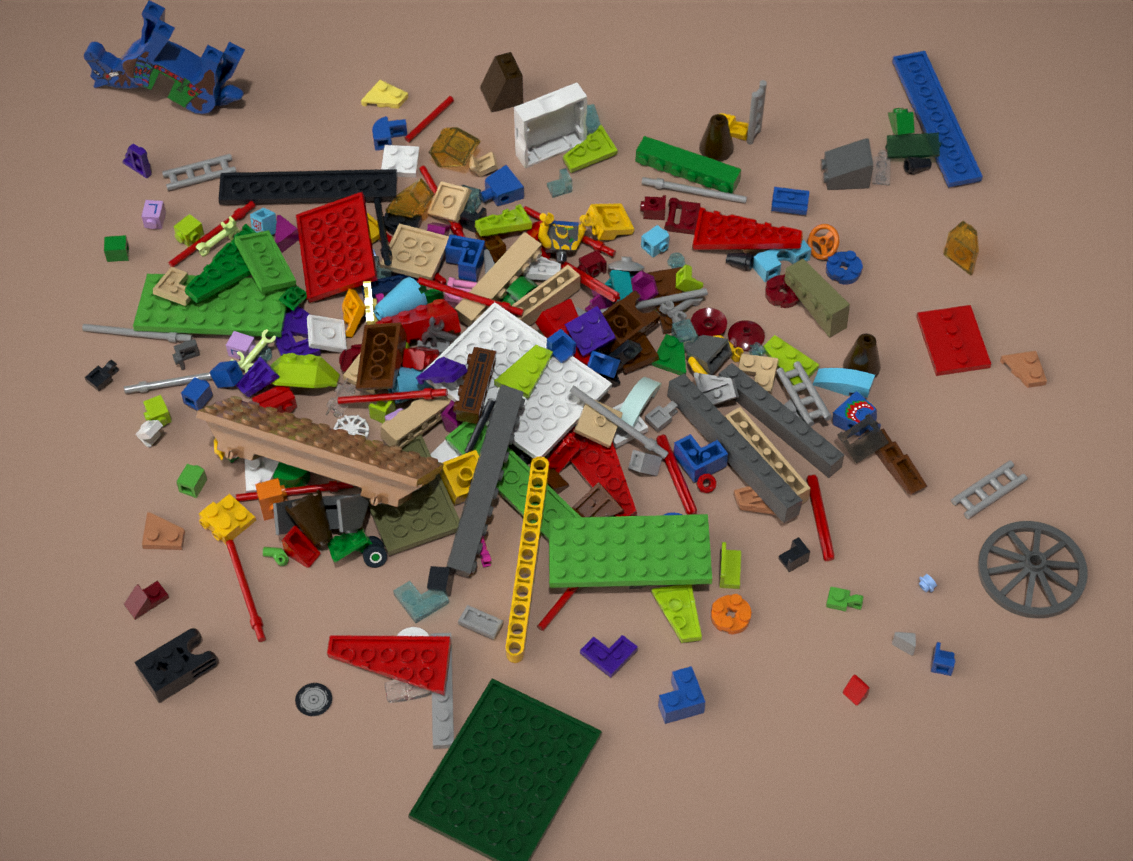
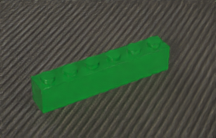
[635,136,742,194]

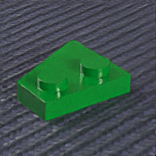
[652,334,687,375]

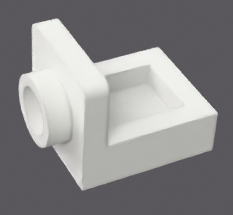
[135,420,163,447]

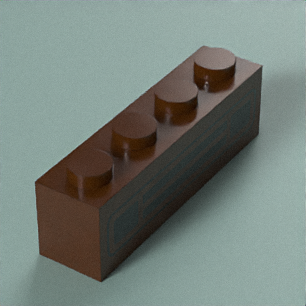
[453,347,496,424]

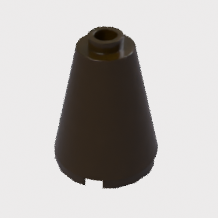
[699,114,734,162]
[843,333,881,378]
[284,489,332,547]

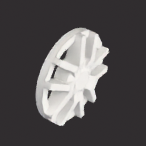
[334,415,369,439]

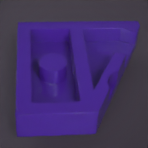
[122,143,152,179]
[283,307,311,338]
[236,357,280,397]
[416,357,468,384]

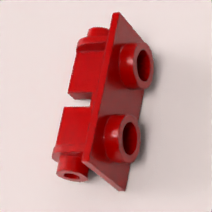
[547,433,582,473]

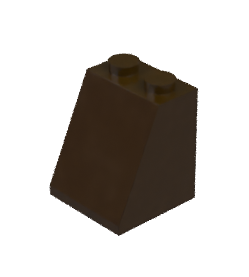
[480,52,524,113]

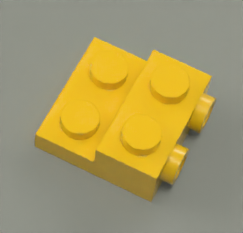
[585,203,635,240]
[198,494,256,544]

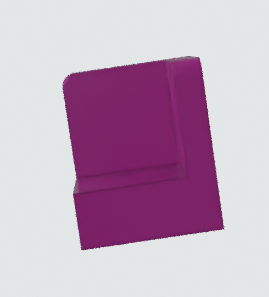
[631,271,658,301]
[585,289,613,312]

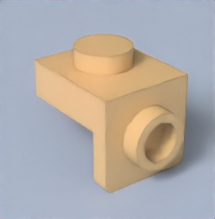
[469,152,498,177]

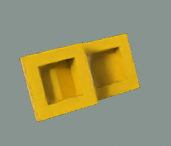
[719,113,749,141]

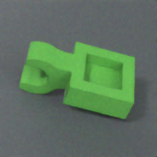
[826,587,864,611]

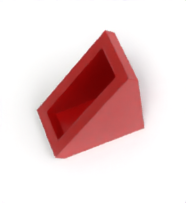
[282,526,321,568]

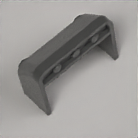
[273,494,369,535]

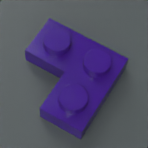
[274,329,321,356]
[580,635,638,678]

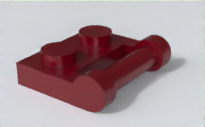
[664,198,701,235]

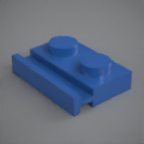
[771,187,810,215]

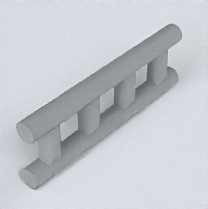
[747,80,767,145]
[162,154,237,191]
[776,361,832,427]
[951,460,1027,519]

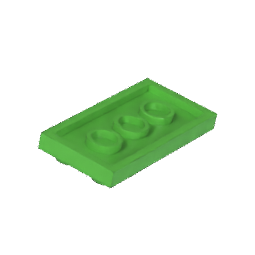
[234,230,296,293]

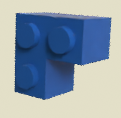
[445,234,486,282]
[674,434,728,483]
[658,666,706,724]

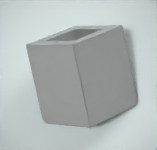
[628,450,662,476]

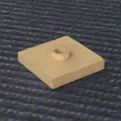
[427,181,472,223]
[574,400,623,448]

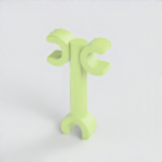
[196,216,241,257]
[230,329,276,374]

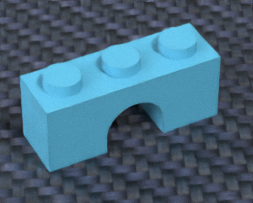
[753,240,811,282]

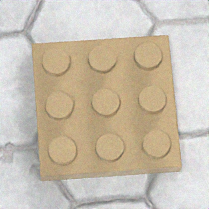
[380,224,449,281]

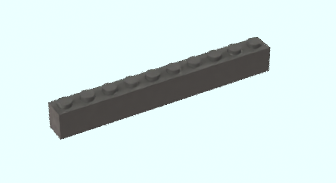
[667,374,803,523]
[446,385,525,578]

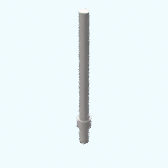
[642,177,747,204]
[600,288,708,313]
[82,324,193,343]
[124,372,212,394]
[569,385,668,458]

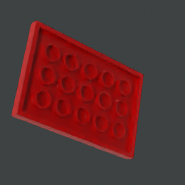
[296,192,378,303]

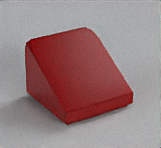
[843,674,870,706]

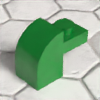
[502,276,538,306]
[273,462,311,488]

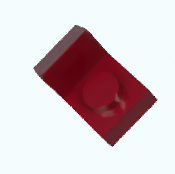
[124,580,169,620]

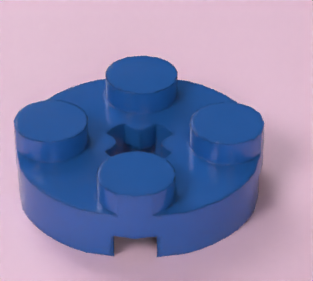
[826,251,863,285]

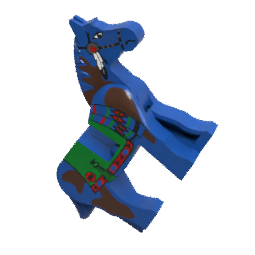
[84,0,245,114]

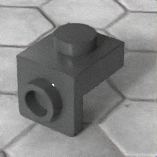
[172,339,200,370]

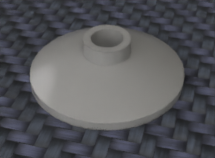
[608,256,645,271]

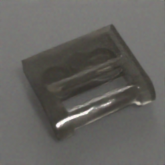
[837,413,889,464]

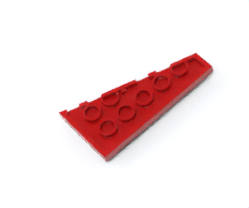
[692,207,803,250]
[556,425,637,517]
[327,635,451,696]

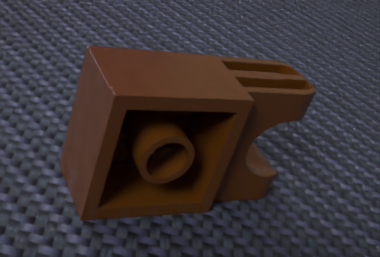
[602,291,661,352]

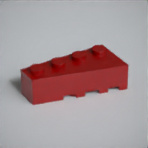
[535,298,591,366]
[375,299,461,344]

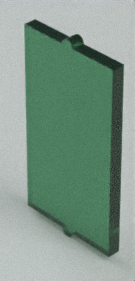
[885,133,941,159]

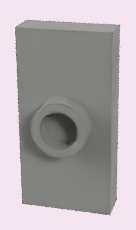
[458,605,504,640]

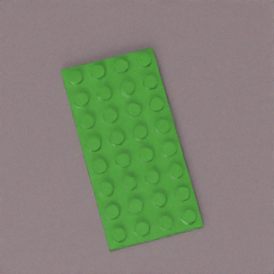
[133,274,291,337]
[549,514,712,588]

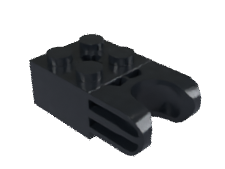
[134,628,218,703]

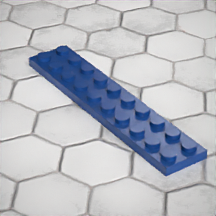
[892,51,983,187]

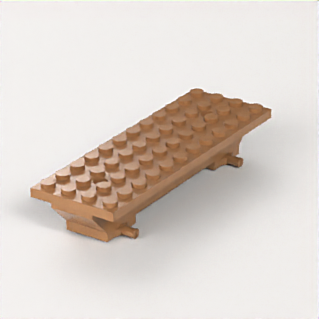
[196,396,444,507]

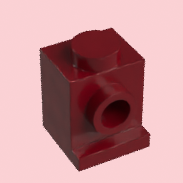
[640,195,666,220]
[577,249,607,277]

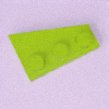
[563,124,618,173]
[475,204,532,236]
[763,335,819,385]
[494,345,553,399]
[651,584,702,643]

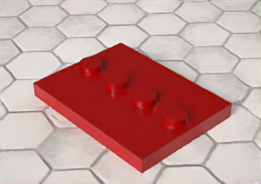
[916,305,991,376]

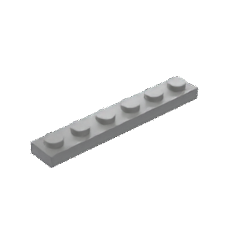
[431,633,454,749]

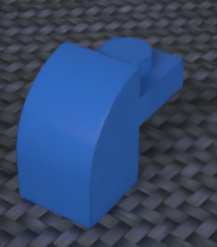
[372,116,407,151]

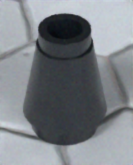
[904,156,932,174]
[726,253,754,270]

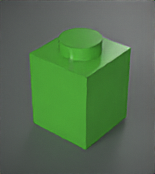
[176,464,207,498]

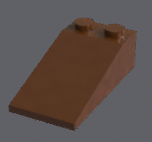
[356,322,407,391]

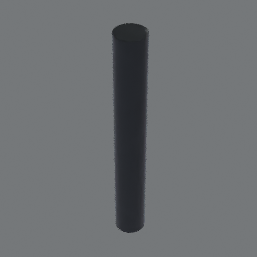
[465,398,496,453]

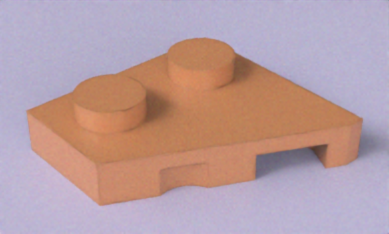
[142,512,185,550]

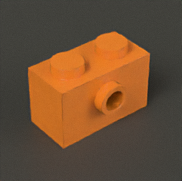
[255,478,288,521]

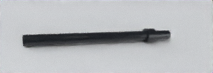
[374,198,392,266]

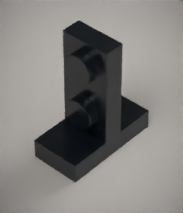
[596,340,642,387]

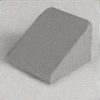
[892,632,916,656]

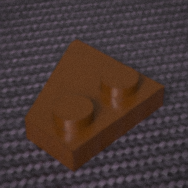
[572,482,625,517]

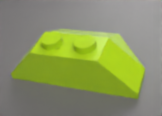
[270,353,340,388]

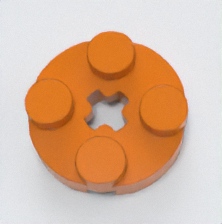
[711,594,752,634]

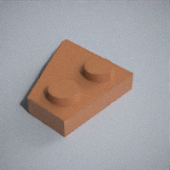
[1000,351,1047,388]
[734,486,776,515]

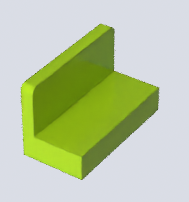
[719,542,741,589]

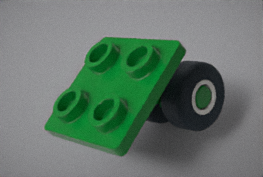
[327,526,387,568]

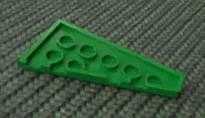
[185,223,257,303]

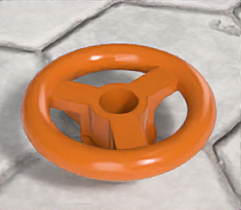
[807,224,840,260]

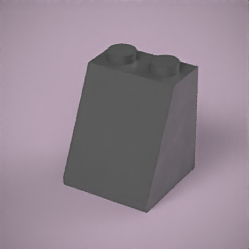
[821,138,874,190]

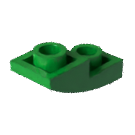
[279,285,307,311]

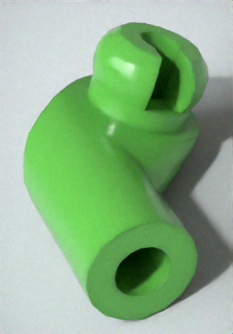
[263,547,289,566]

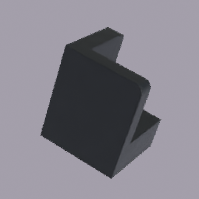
[460,207,487,233]
[778,537,810,572]
[427,566,454,596]

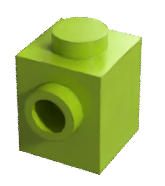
[173,214,204,247]
[143,395,172,427]

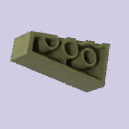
[785,259,850,338]

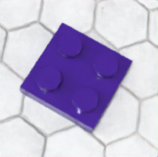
[565,306,616,358]

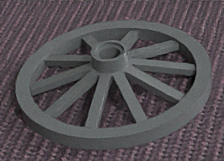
[978,521,1088,619]

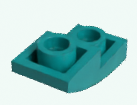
[610,270,633,304]

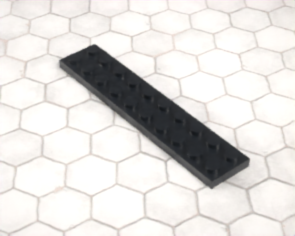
[218,169,397,205]

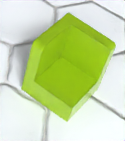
[676,264,703,292]
[368,400,396,423]

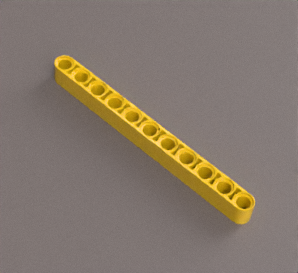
[506,456,549,663]

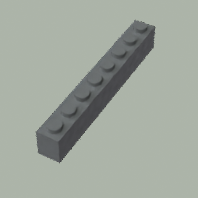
[719,363,844,478]

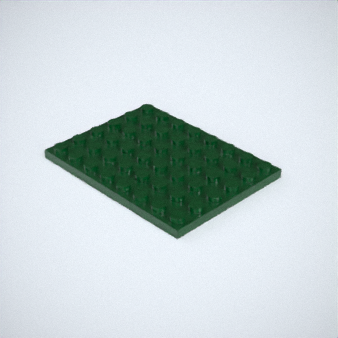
[408,678,602,861]

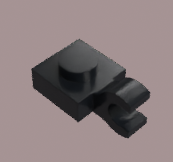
[84,359,119,391]

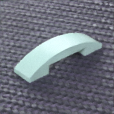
[618,377,662,430]

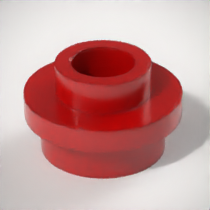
[697,473,716,493]

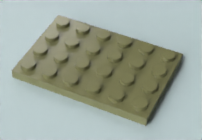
[360,435,460,556]

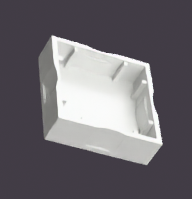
[514,83,587,169]

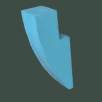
[813,368,875,398]

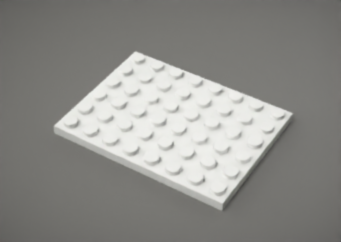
[423,302,612,459]

